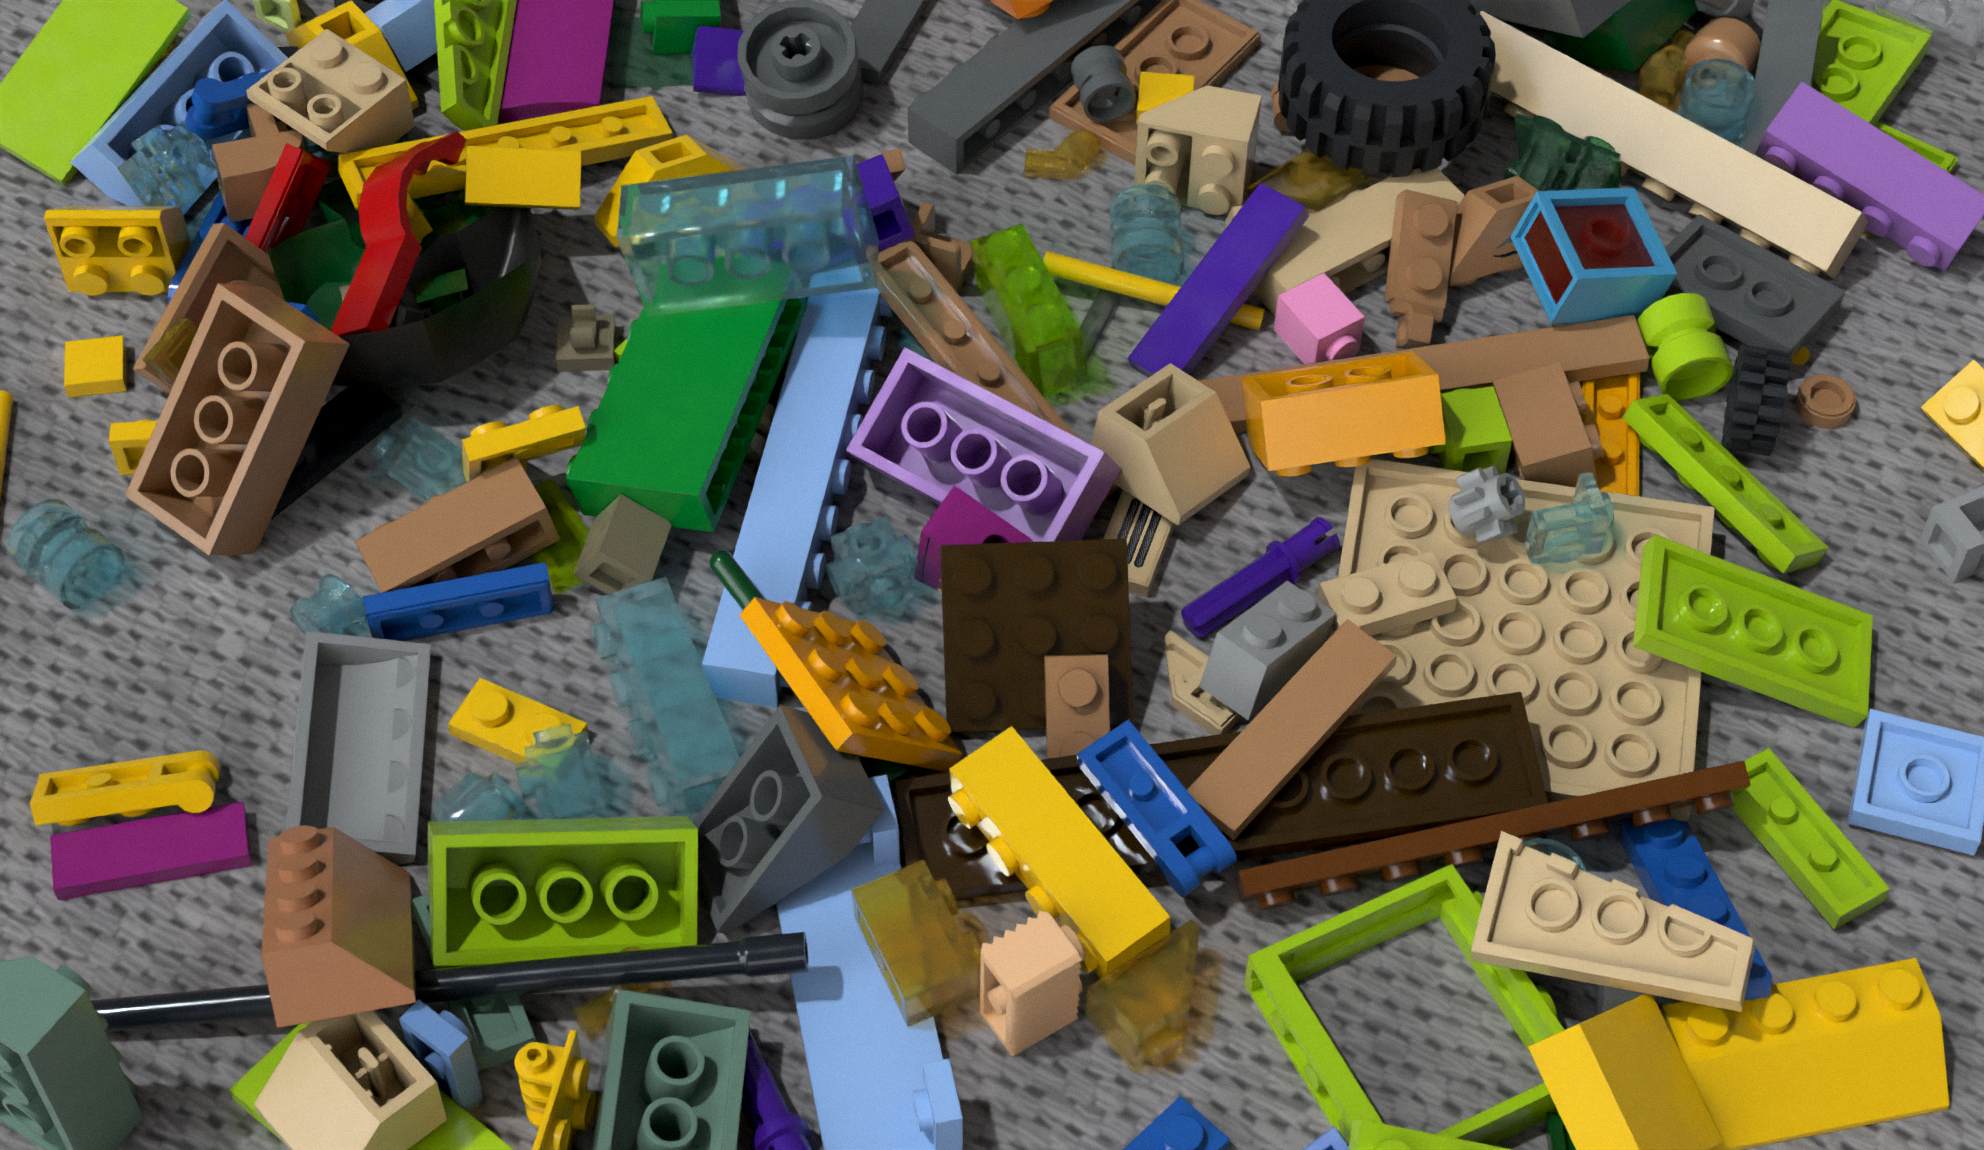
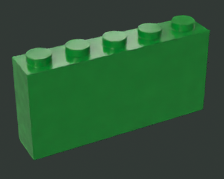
[566,254,808,532]

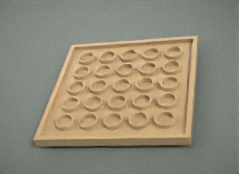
[1328,458,1715,821]

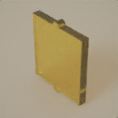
[1247,149,1371,211]

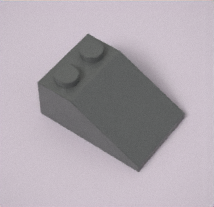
[693,705,884,934]

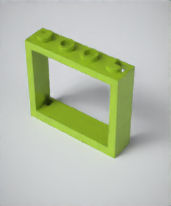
[1244,864,1564,1145]

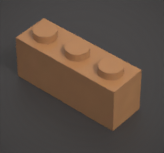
[354,457,561,593]

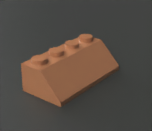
[261,825,416,1028]

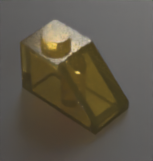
[1086,919,1200,1074]

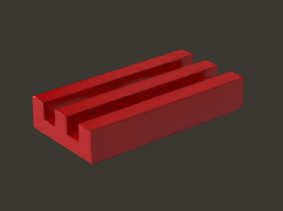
[245,143,331,254]

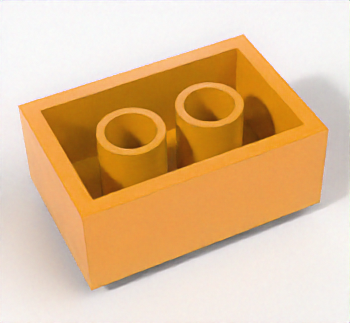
[1241,351,1446,476]

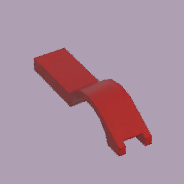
[331,131,467,336]

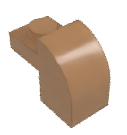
[212,103,305,223]

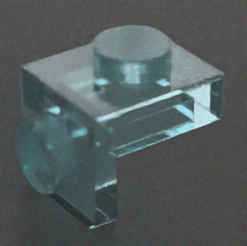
[367,415,463,501]
[1524,472,1614,565]

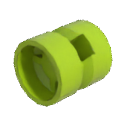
[1637,293,1734,401]

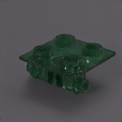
[1504,113,1621,191]

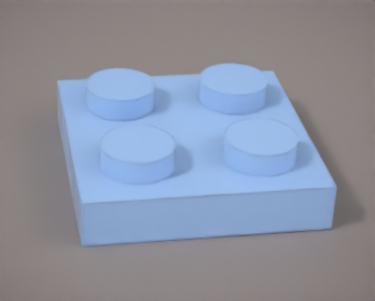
[1847,709,1984,856]

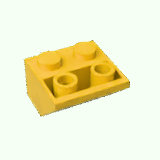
[44,206,191,296]

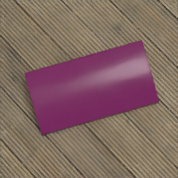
[498,0,616,123]

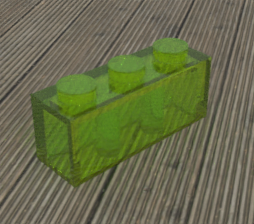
[970,223,1089,398]

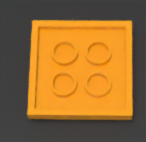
[739,597,963,771]

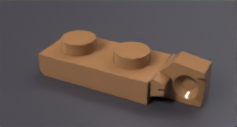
[1384,189,1457,349]

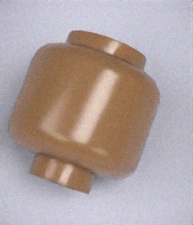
[1682,17,1761,98]

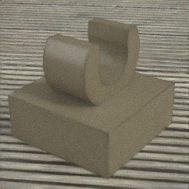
[556,304,616,372]

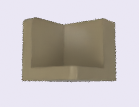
[573,494,671,601]

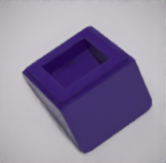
[691,26,746,96]

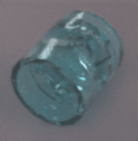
[1676,58,1756,147]
[1109,185,1184,284]
[6,499,125,610]

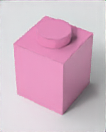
[1274,273,1365,364]

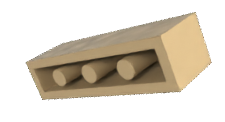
[1253,168,1465,316]

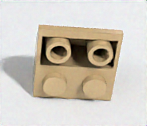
[246,29,415,153]
[1133,85,1262,215]
[1091,363,1250,526]
[254,1010,447,1150]

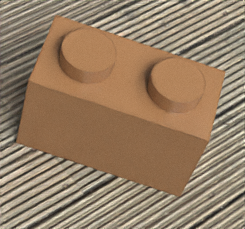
[1492,361,1603,488]

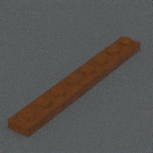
[1235,760,1751,910]

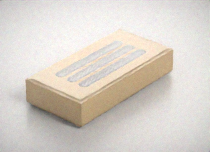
[1104,490,1175,597]

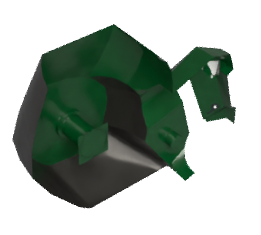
[267,178,541,388]

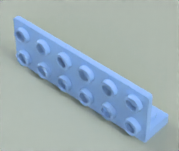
[776,775,963,1150]

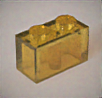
[851,859,981,1027]

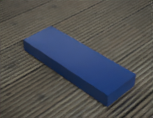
[363,562,555,641]

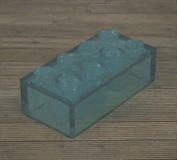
[617,155,878,316]

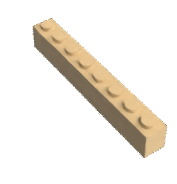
[1480,11,1869,279]

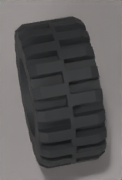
[1278,0,1496,177]

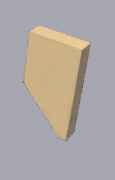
[1164,630,1242,735]

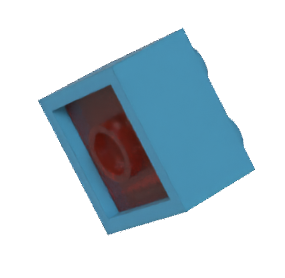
[1510,188,1678,324]

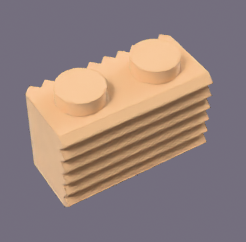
[980,911,1085,1057]

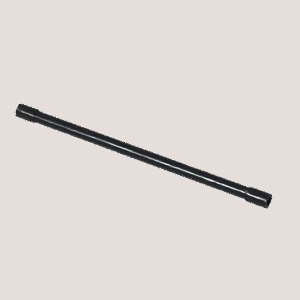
[91,932,809,1032]

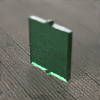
[611,17,693,91]

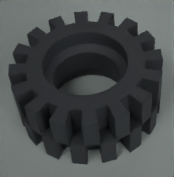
[1721,345,1791,456]

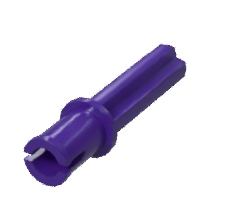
[1181,517,1340,638]

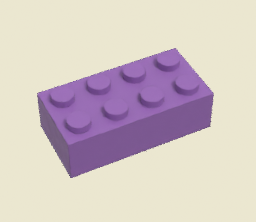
[846,347,1121,542]

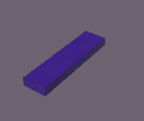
[1127,183,1309,377]

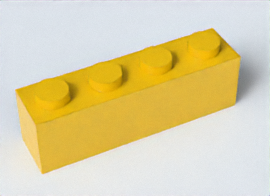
[948,726,1170,987]

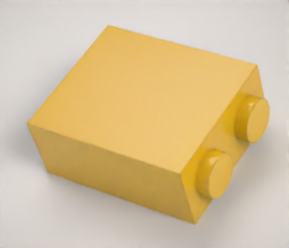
[1528,994,1723,1150]

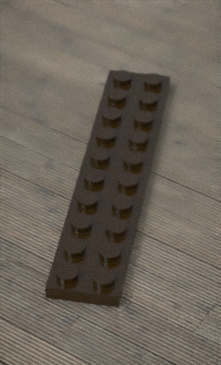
[895,692,1548,907]

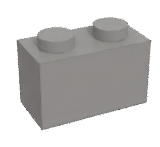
[1199,581,1336,720]

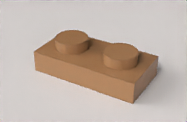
[1044,654,1110,759]

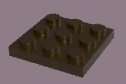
[940,538,1133,732]

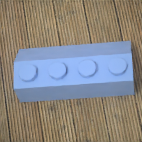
[70,0,288,215]

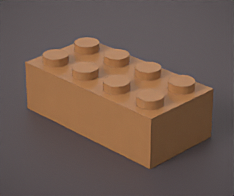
[125,283,350,556]

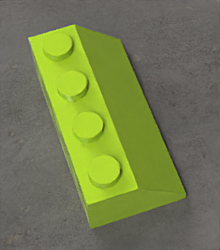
[428,816,698,967]

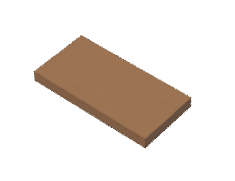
[1049,0,1261,166]

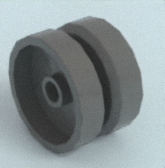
[737,0,863,139]

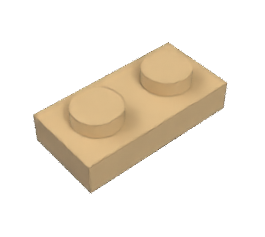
[1318,550,1457,636]

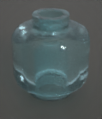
[432,770,528,822]

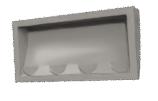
[285,631,431,865]

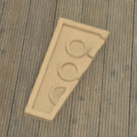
[1471,831,1755,1012]

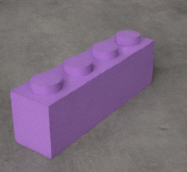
[1755,81,1984,271]

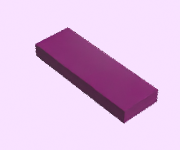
[50,802,252,900]

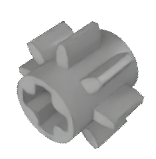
[1449,465,1525,544]

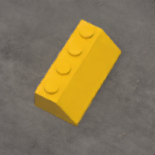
[1661,958,1949,1150]

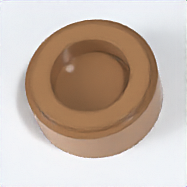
[1795,374,1856,429]

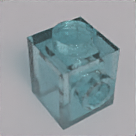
[514,724,606,819]

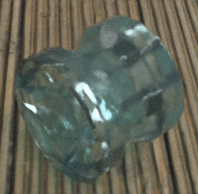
[290,574,367,636]

